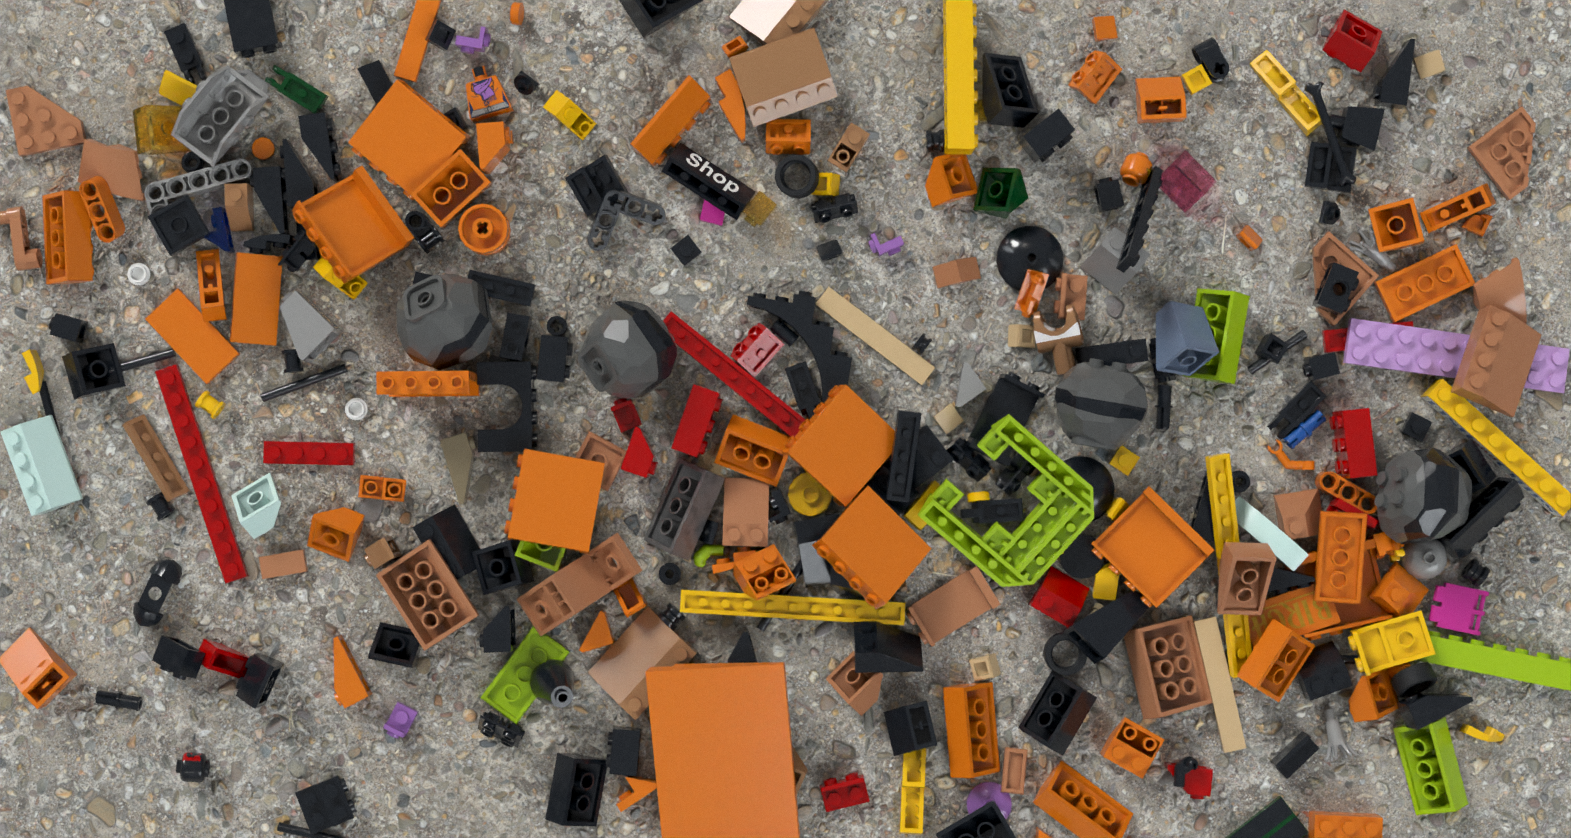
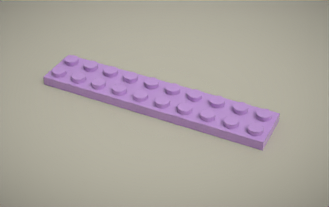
[1343,318,1570,393]

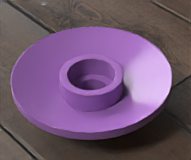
[967,782,1012,819]

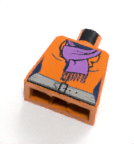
[466,66,514,123]

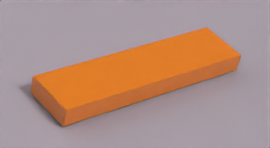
[394,0,441,83]

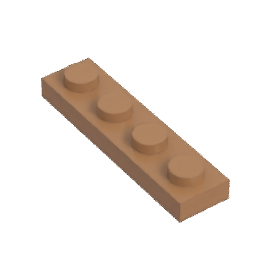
[122,414,189,502]

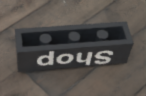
[662,143,756,220]

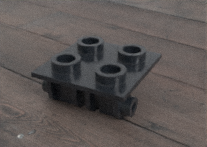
[477,712,525,748]

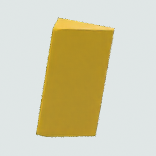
[159,70,197,106]

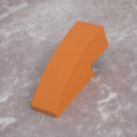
[715,69,746,143]

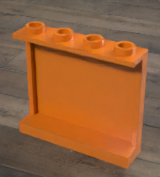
[348,79,471,200]
[292,166,414,284]
[376,371,480,397]
[782,385,895,507]
[504,449,605,554]
[812,486,932,609]
[1091,486,1214,608]
[1283,538,1393,641]

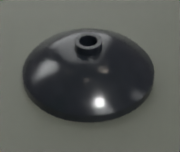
[996,226,1063,291]
[1064,456,1115,522]

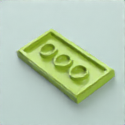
[480,626,570,724]

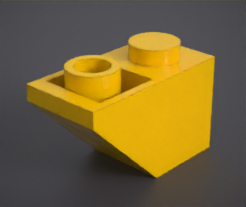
[543,90,597,141]
[313,257,368,300]

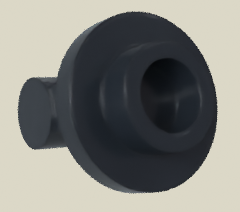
[514,71,540,95]
[1318,201,1341,225]

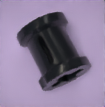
[281,349,304,373]
[146,492,176,522]

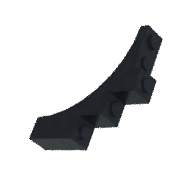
[747,291,852,403]

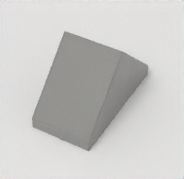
[954,362,986,408]

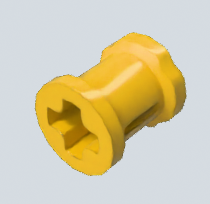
[195,390,226,419]

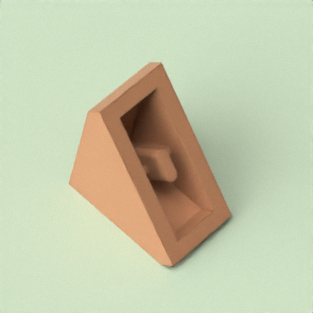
[932,257,981,289]

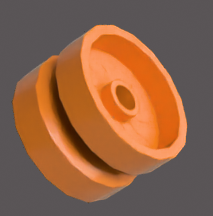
[458,203,511,256]

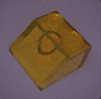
[133,105,190,155]

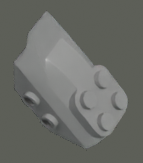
[171,65,269,167]

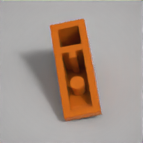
[1420,183,1496,233]
[196,249,227,322]
[333,635,372,709]

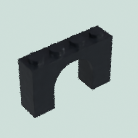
[477,361,538,452]

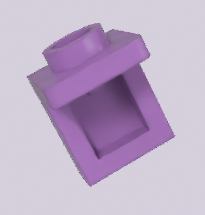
[455,26,491,54]
[868,233,904,257]

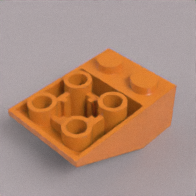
[0,627,78,709]

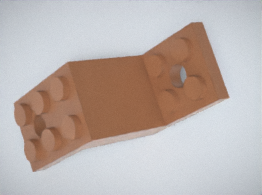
[517,532,642,636]

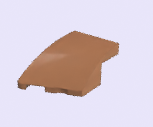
[78,139,146,201]
[1473,257,1527,324]

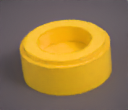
[967,491,990,503]

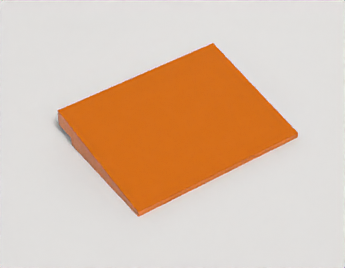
[645,662,800,838]

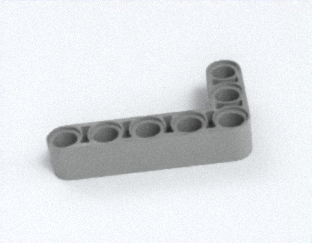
[144,159,255,245]

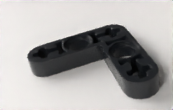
[587,188,666,251]

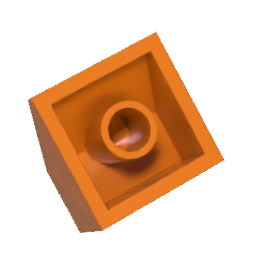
[476,121,514,174]
[1368,198,1424,253]

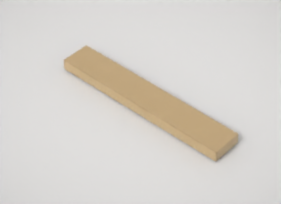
[815,287,935,386]
[1193,616,1246,753]

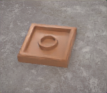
[575,431,626,492]

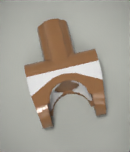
[1033,304,1084,375]

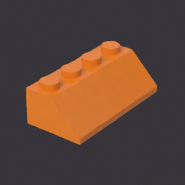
[630,75,711,167]
[42,190,94,285]
[943,682,1000,778]
[1033,760,1133,838]

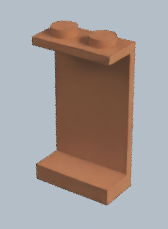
[906,565,1001,647]

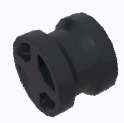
[926,129,944,153]
[1461,558,1490,587]
[658,602,686,630]

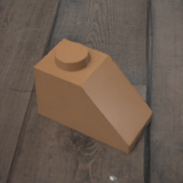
[225,183,254,232]
[364,536,402,569]

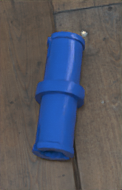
[1283,410,1326,449]

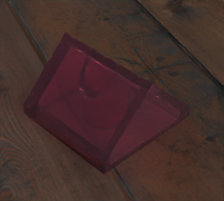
[1160,150,1217,213]

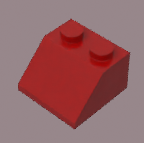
[1322,9,1383,72]
[621,426,658,478]
[1028,566,1090,627]

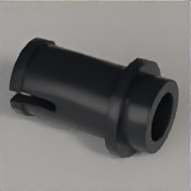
[770,319,799,347]

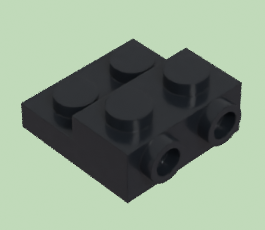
[295,775,357,835]

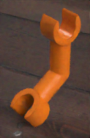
[1267,440,1315,470]

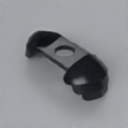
[133,559,182,627]

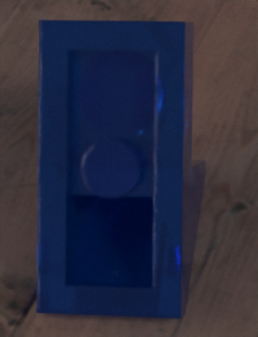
[205,207,235,253]

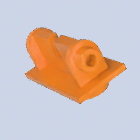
[1014,269,1049,318]

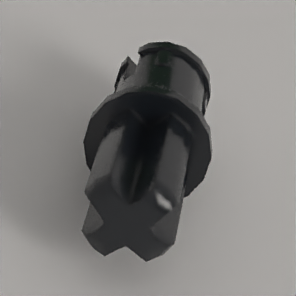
[1155,385,1173,430]
[95,690,143,711]

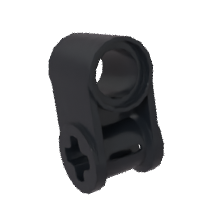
[1191,37,1229,83]
[405,211,445,254]

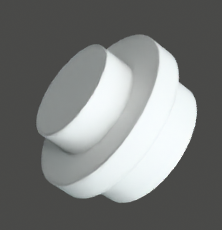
[127,263,151,285]
[345,398,368,420]

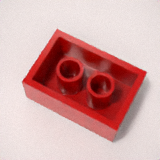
[671,384,723,457]
[1329,408,1377,479]

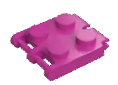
[1429,582,1489,636]

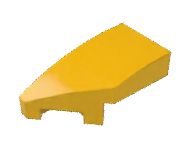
[22,349,44,394]
[1092,562,1119,601]
[1459,723,1505,742]

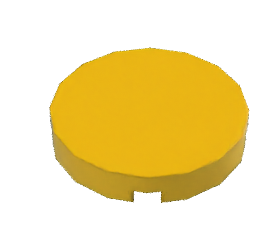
[788,472,832,516]

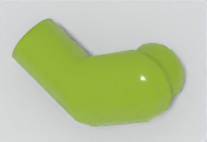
[693,544,724,567]

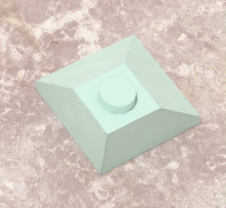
[231,473,281,539]

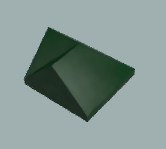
[973,167,1029,219]

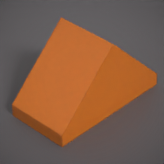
[613,577,648,618]
[579,610,615,653]

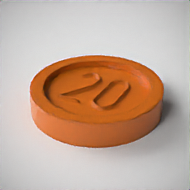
[252,137,275,160]

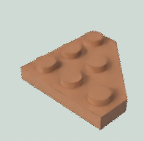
[6,86,86,157]
[1467,106,1536,201]
[1312,231,1379,326]

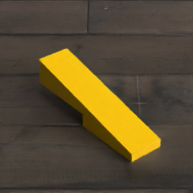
[1249,50,1322,136]
[899,749,926,835]

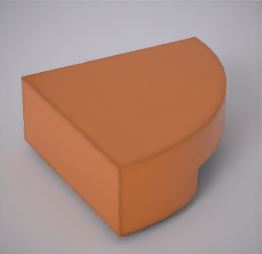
[1461,214,1493,237]

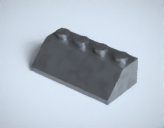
[643,458,725,561]

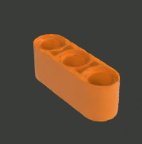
[79,176,125,243]
[1314,471,1377,514]

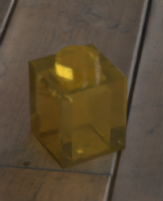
[743,191,777,228]

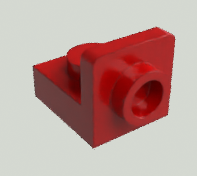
[610,398,642,433]

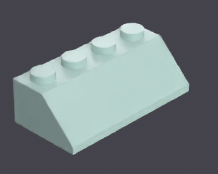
[0,415,83,516]

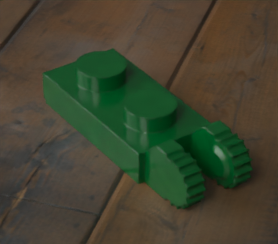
[265,65,329,114]

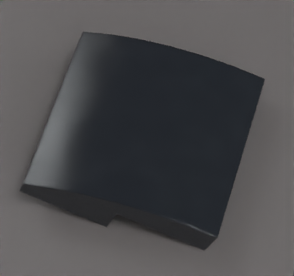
[1305,142,1357,193]
[565,155,629,217]

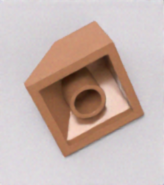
[1273,488,1322,539]
[826,651,883,716]

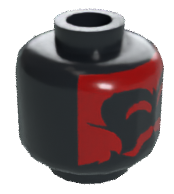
[176,752,210,783]

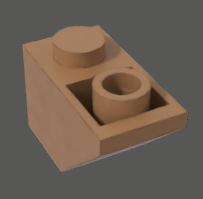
[827,123,870,173]

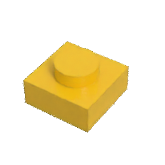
[1181,64,1212,95]
[1108,446,1140,476]

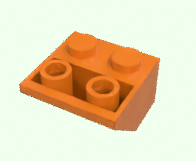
[1135,77,1187,124]
[733,544,796,601]
[1100,717,1165,779]

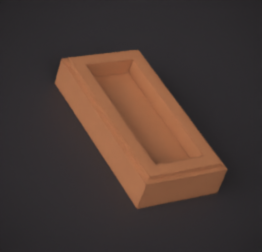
[259,549,308,579]
[1000,747,1028,795]

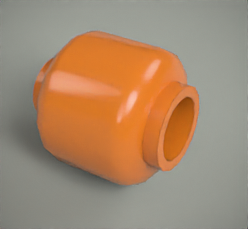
[1120,152,1153,187]

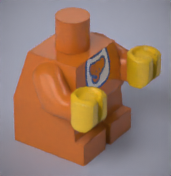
[1370,532,1405,563]

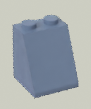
[1156,301,1219,376]

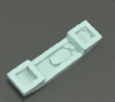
[1235,496,1309,572]

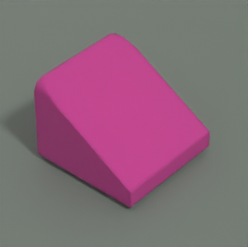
[700,199,725,226]

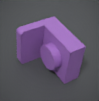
[383,701,419,739]

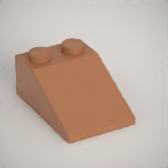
[722,478,769,547]
[1217,542,1276,615]

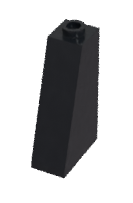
[1063,590,1149,664]

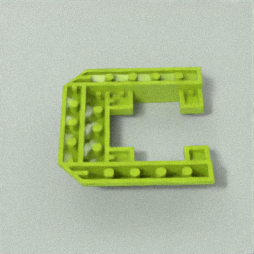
[918,414,1094,587]

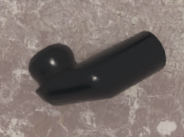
[1173,756,1198,787]

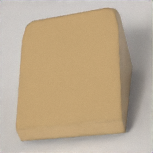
[1413,50,1445,80]
[1008,324,1036,348]
[933,403,964,435]
[969,653,1001,682]

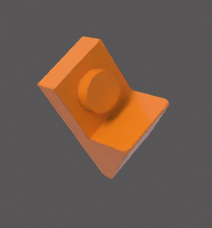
[616,775,657,812]

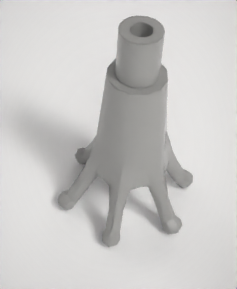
[1349,225,1397,273]
[1324,709,1357,762]

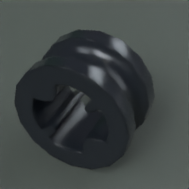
[546,316,568,336]
[911,333,932,355]

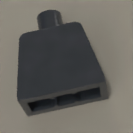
[1329,106,1385,154]

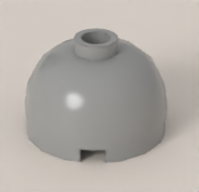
[1401,539,1448,580]

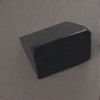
[816,240,842,262]
[1255,333,1289,364]
[698,519,719,545]

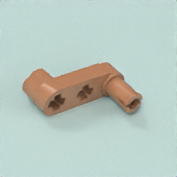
[0,206,43,271]

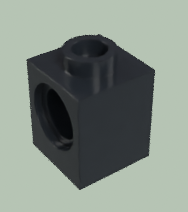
[1094,177,1124,213]
[49,313,88,343]
[1302,352,1340,381]

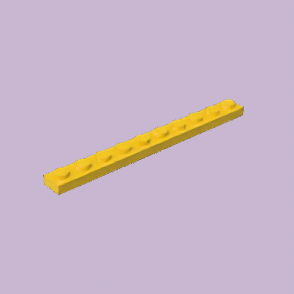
[1205,453,1252,678]
[680,589,906,625]

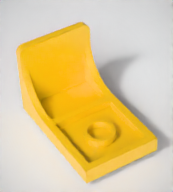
[1347,610,1436,676]

